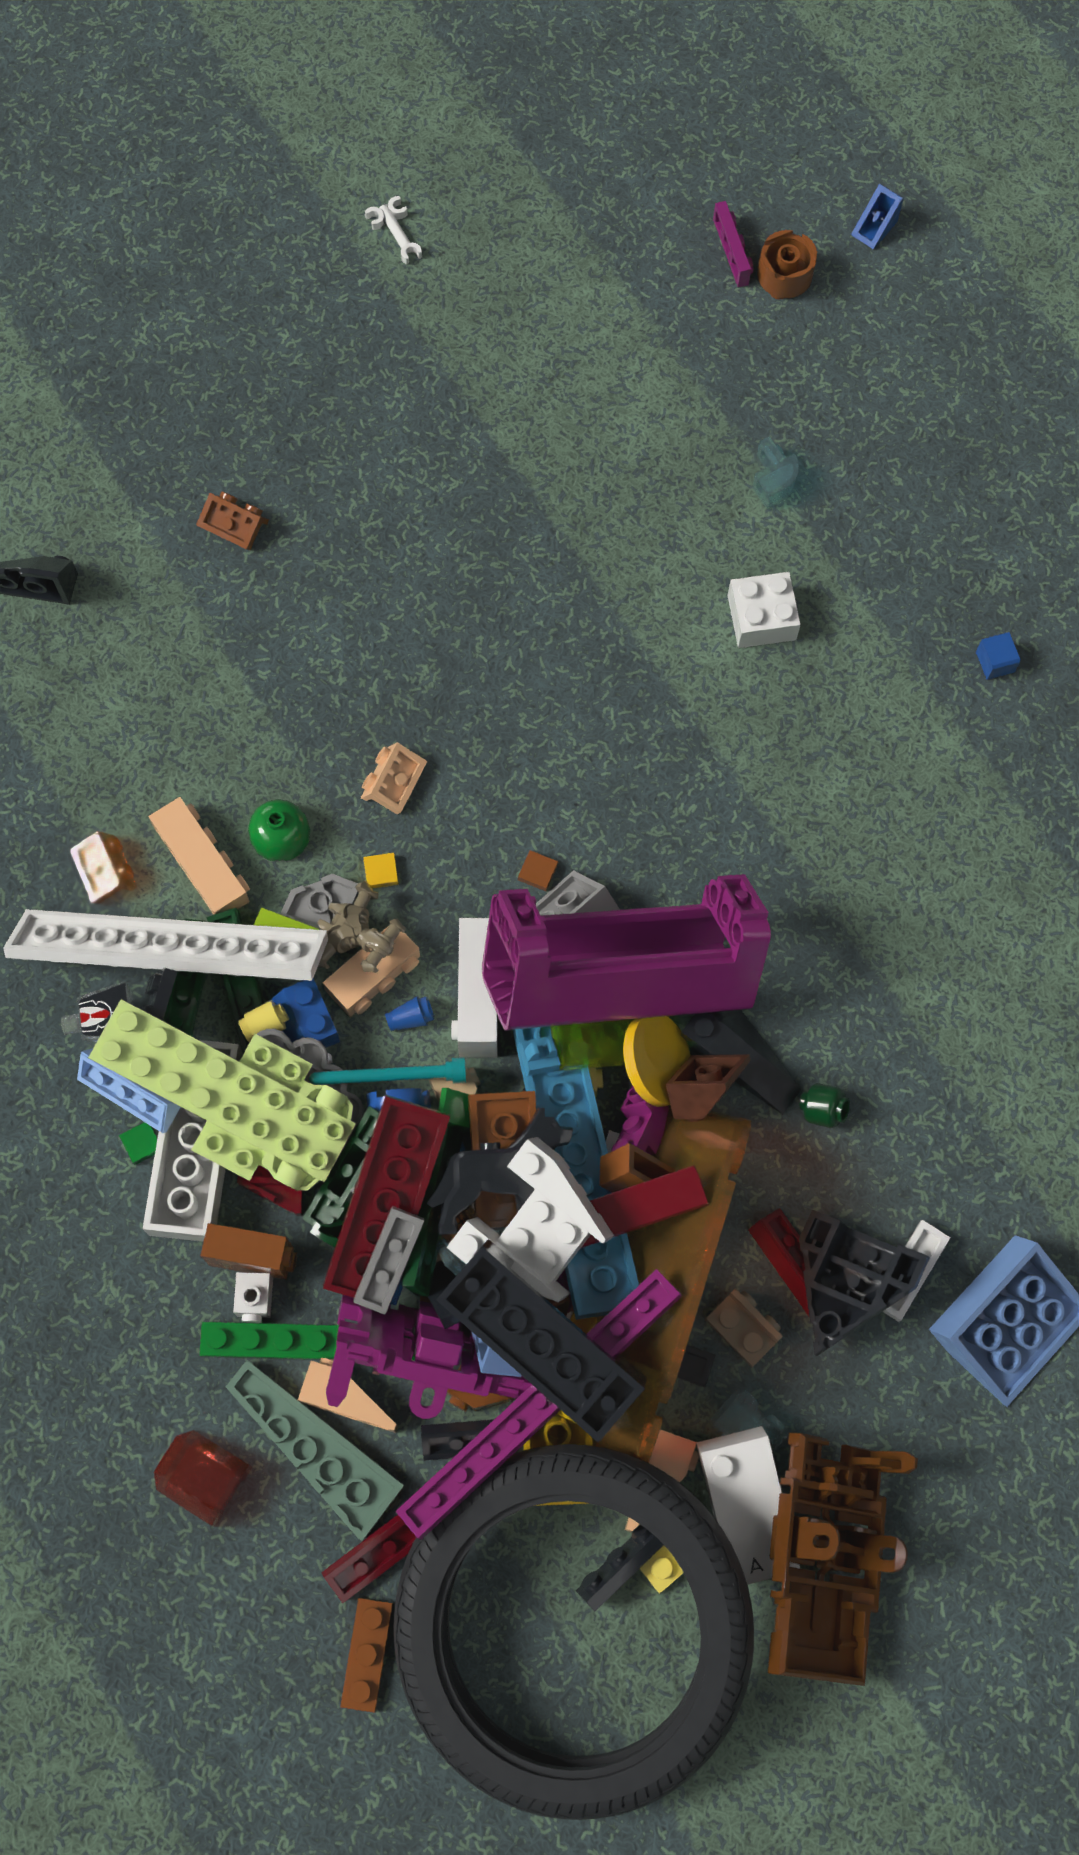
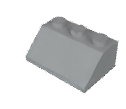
[536,870,620,916]

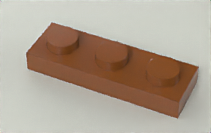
[340,1598,393,1713]

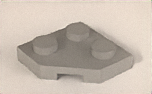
[280,874,359,930]

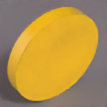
[623,1016,691,1107]

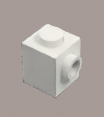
[233,1272,273,1323]

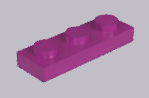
[713,201,753,287]

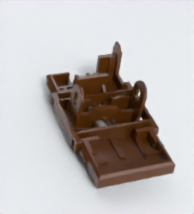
[768,1433,918,1686]

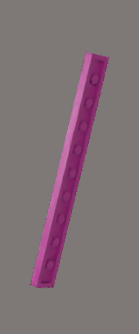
[396,1269,681,1540]

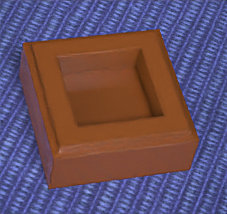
[518,850,558,891]

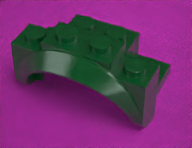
[302,1106,380,1247]

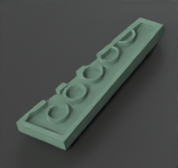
[226,1360,405,1541]

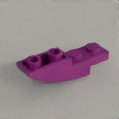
[611,1085,669,1155]

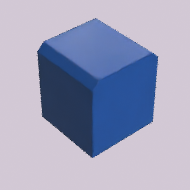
[976,632,1020,680]

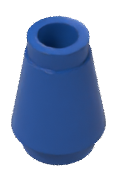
[385,996,435,1031]

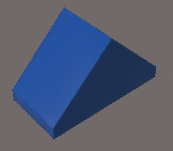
[851,184,904,249]

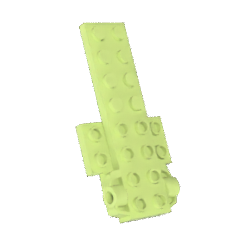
[88,999,356,1191]

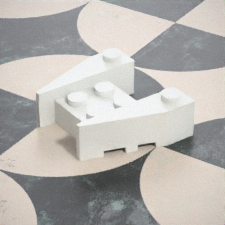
[447,1137,614,1302]

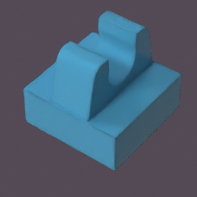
[519,1036,561,1076]

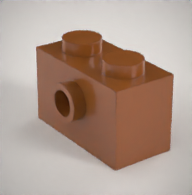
[599,1143,675,1193]

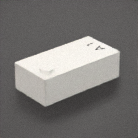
[451,918,498,1058]
[696,1426,800,1584]

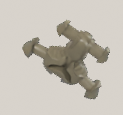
[317,880,406,973]

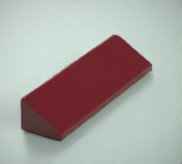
[581,1166,709,1248]
[748,1208,809,1316]

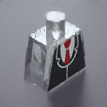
[61,981,134,1047]

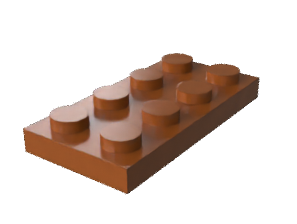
[468,1091,536,1228]

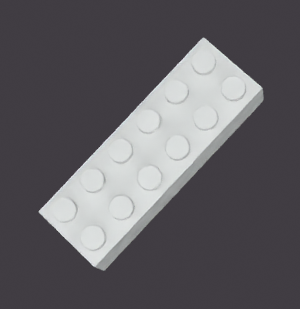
[143,1040,243,1242]

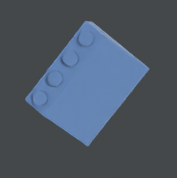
[929,1235,1079,1407]

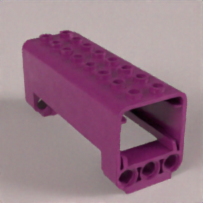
[482,874,771,1030]

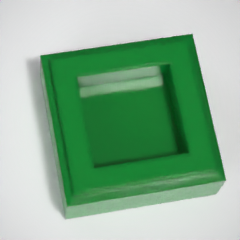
[119,1122,158,1165]

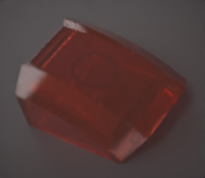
[154,1430,252,1527]

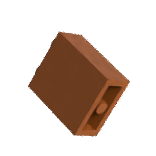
[200,1223,297,1280]

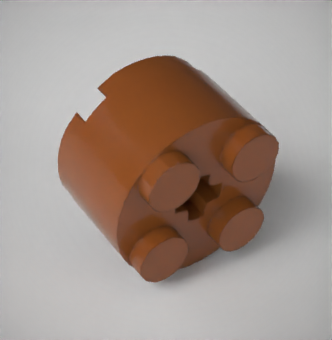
[757,230,817,300]

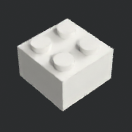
[727,572,800,648]

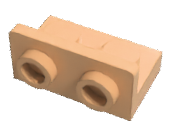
[361,742,427,814]

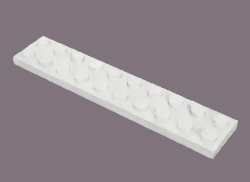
[3,909,328,981]

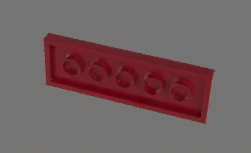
[323,1095,450,1298]

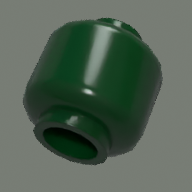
[799,1083,850,1128]

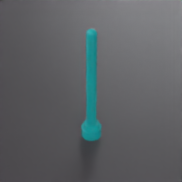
[309,1057,466,1085]

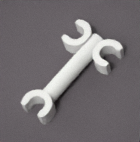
[365,196,422,265]

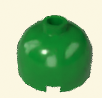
[248,799,310,861]

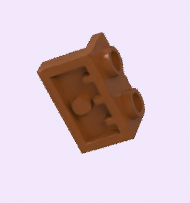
[196,491,269,550]

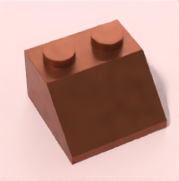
[666,1054,751,1122]

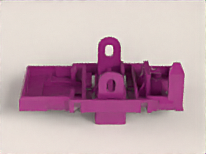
[326,1295,532,1419]

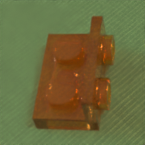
[70,831,137,904]

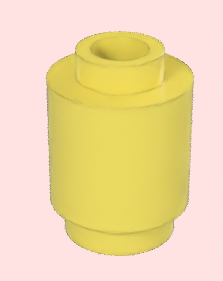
[238,1000,289,1043]

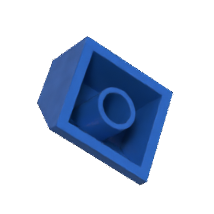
[268,978,340,1048]

